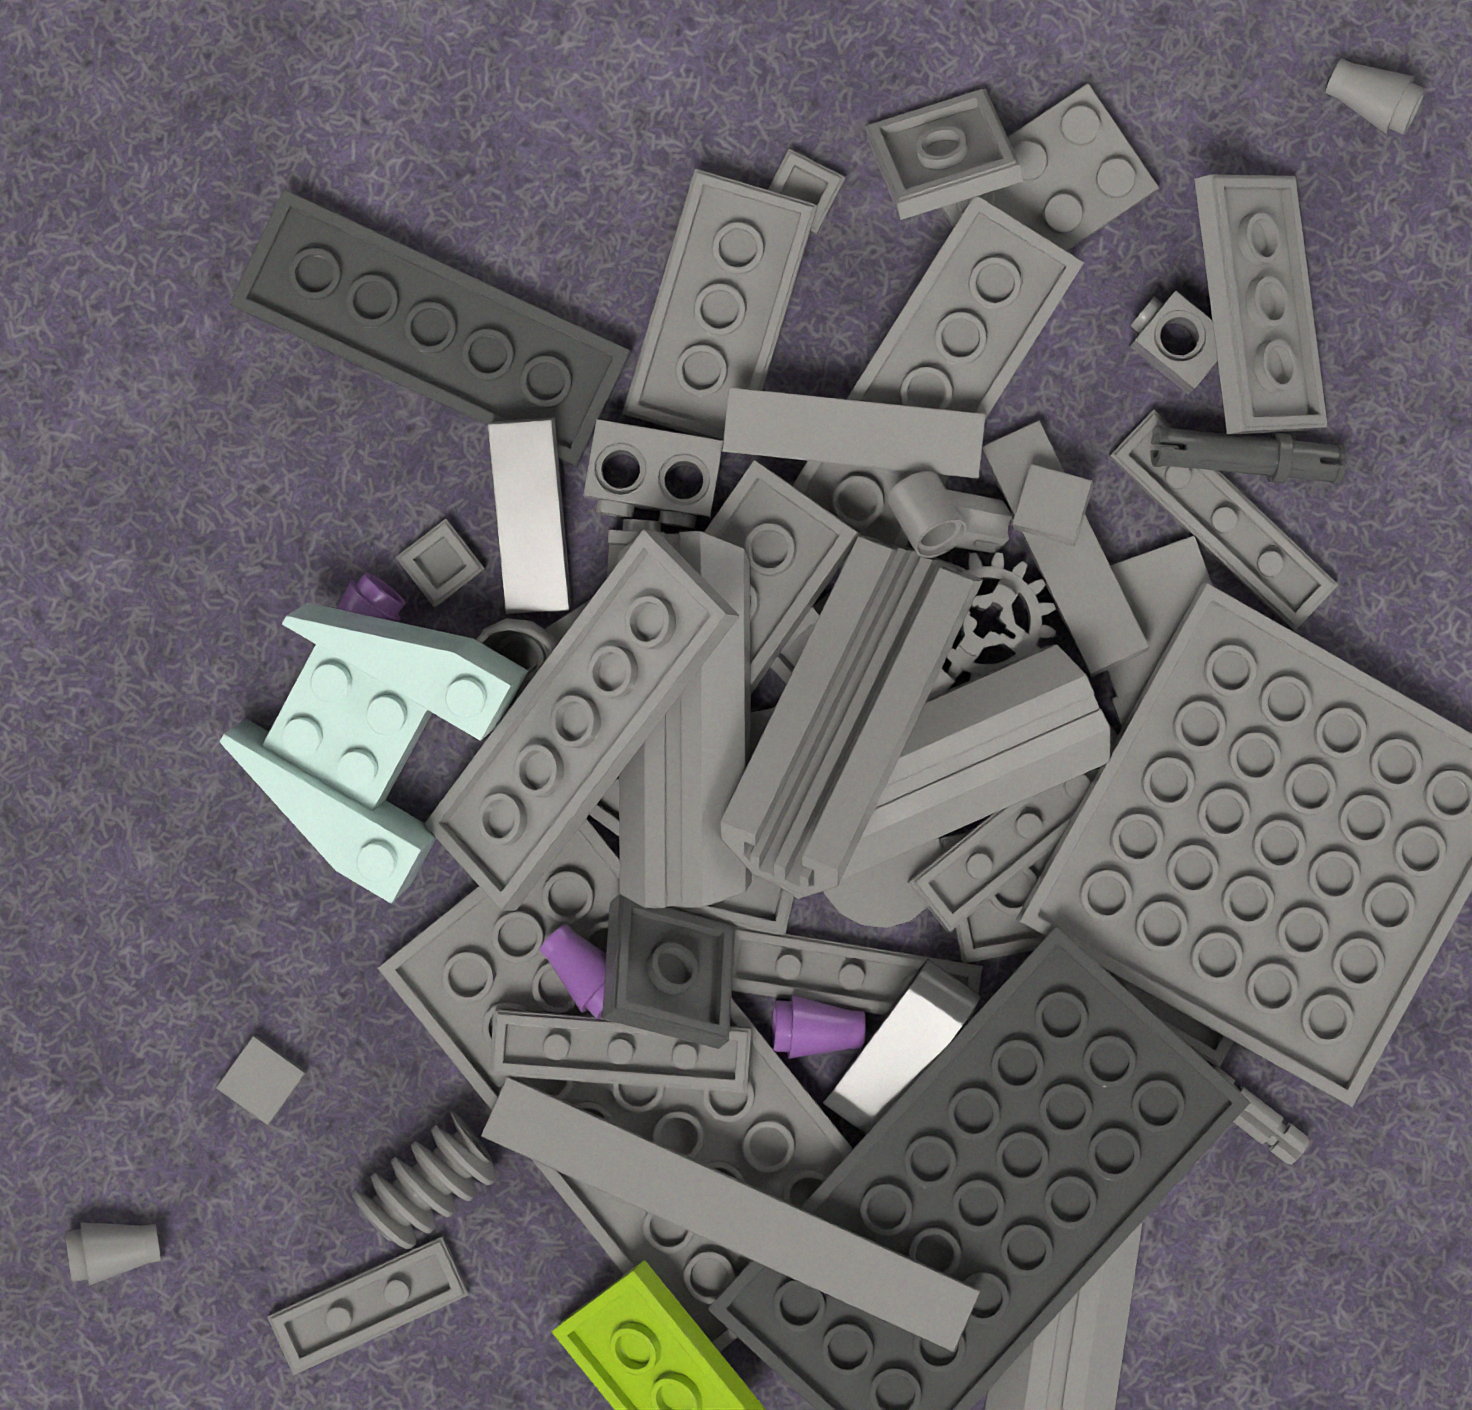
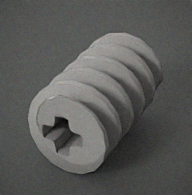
[351,1112,497,1249]

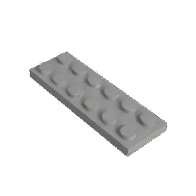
[793,196,1084,567]
[589,460,862,836]
[424,529,740,911]

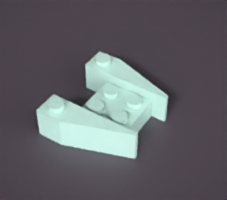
[220,603,528,904]

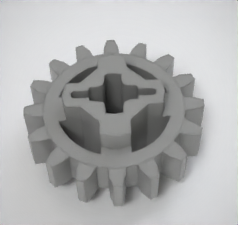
[946,552,1056,681]

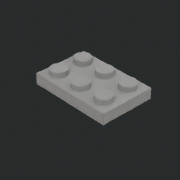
[940,83,1159,251]

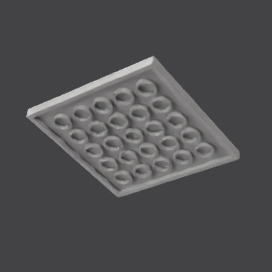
[1016,583,1472,1107]

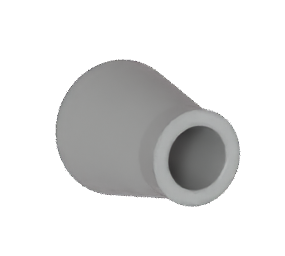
[1325,58,1426,135]
[65,1222,161,1286]

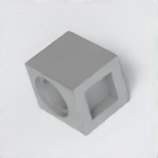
[1130,291,1218,395]

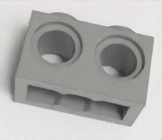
[583,419,723,530]

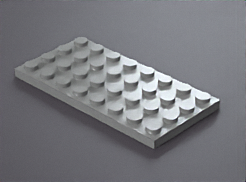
[377,818,854,1352]

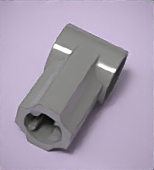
[887,471,1012,558]

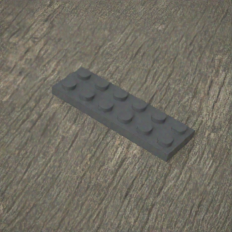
[230,189,631,468]

